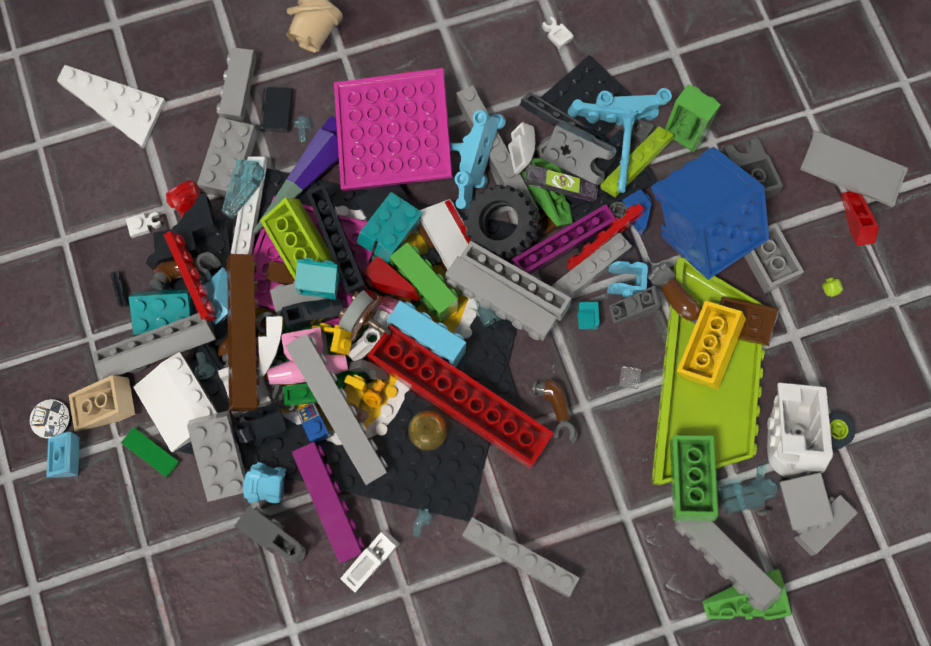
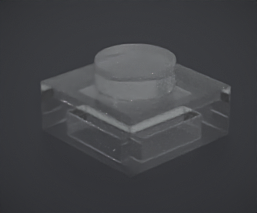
[619,366,641,389]

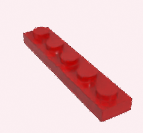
[566,203,645,271]
[164,231,217,322]

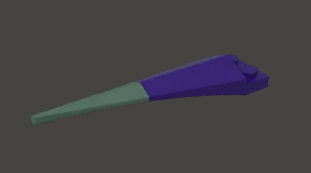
[253,116,339,235]

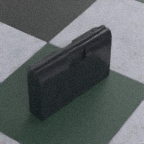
[259,87,293,133]
[354,185,409,222]

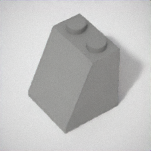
[778,473,834,533]

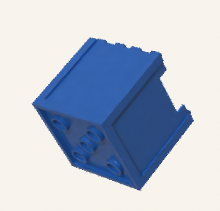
[651,146,769,280]

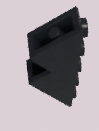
[146,193,218,270]

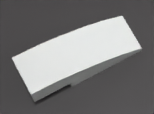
[508,122,535,175]
[259,316,282,376]
[340,530,400,592]

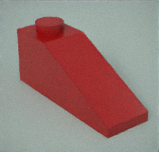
[841,191,879,246]
[362,257,420,300]

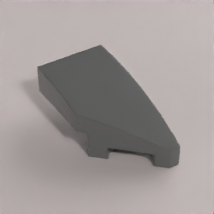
[265,379,298,412]

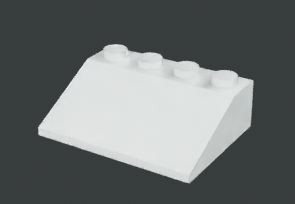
[133,352,218,453]

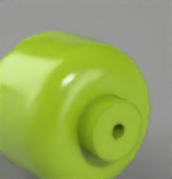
[822,277,843,297]

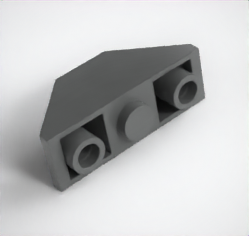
[609,286,661,324]

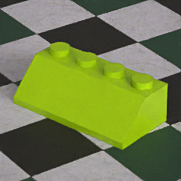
[260,197,334,281]

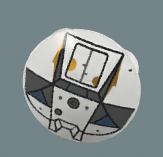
[30,400,69,438]

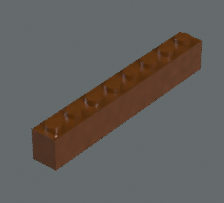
[227,253,260,412]

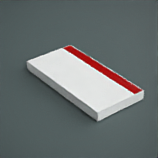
[420,199,471,270]

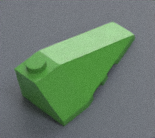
[520,158,573,227]
[702,569,792,620]

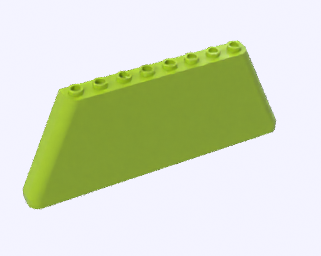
[652,257,765,485]

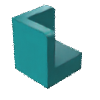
[577,302,599,330]

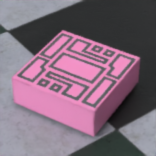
[378,295,399,314]

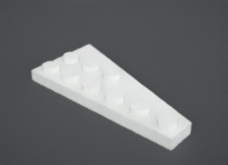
[57,65,165,149]

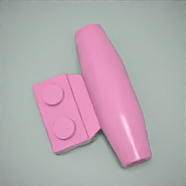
[267,327,348,384]

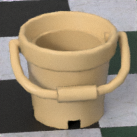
[286,0,343,53]

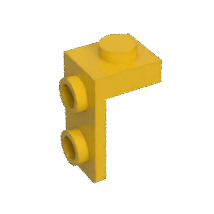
[312,323,352,356]
[344,374,368,411]

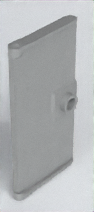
[800,131,908,208]

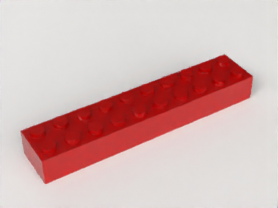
[367,325,554,470]

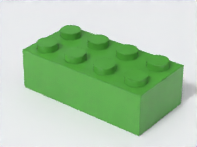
[665,84,721,152]
[389,242,458,323]
[670,435,718,521]

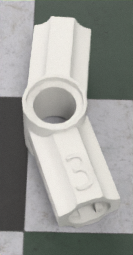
[349,309,390,361]

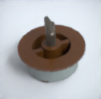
[339,290,392,342]

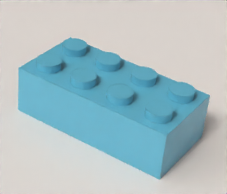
[387,301,466,367]

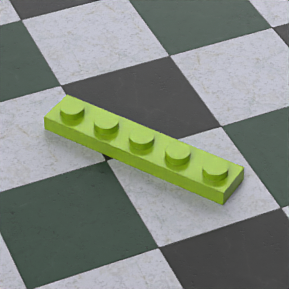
[601,126,674,198]

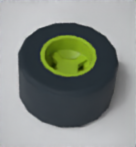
[829,412,856,450]

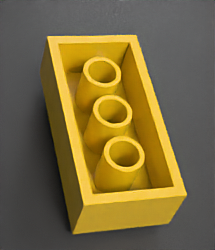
[677,301,746,390]

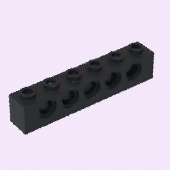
[307,184,369,298]

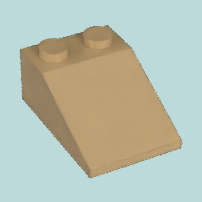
[69,375,135,432]

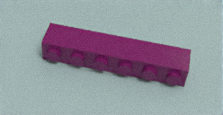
[510,204,616,275]
[292,442,365,564]

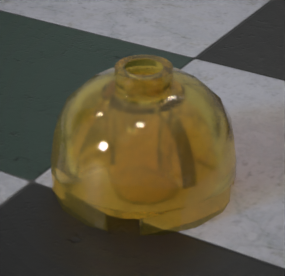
[408,410,447,451]

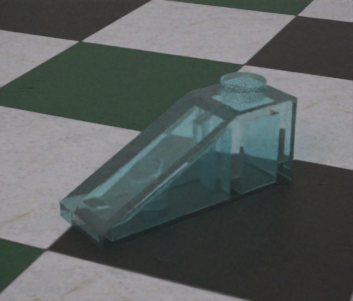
[221,159,264,219]

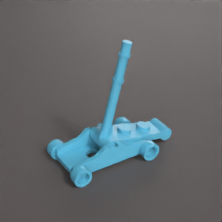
[568,88,672,193]
[450,110,506,209]

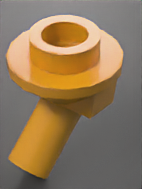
[363,380,385,407]

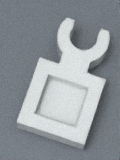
[542,17,573,49]
[126,212,162,238]

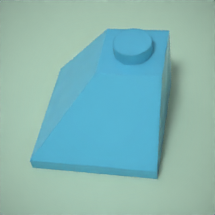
[204,268,228,325]

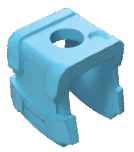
[607,261,648,297]
[243,462,286,503]

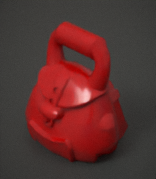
[166,180,201,218]

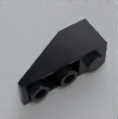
[282,297,343,332]

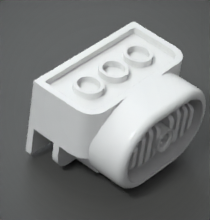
[767,383,833,479]

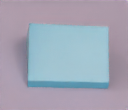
[47,432,80,477]

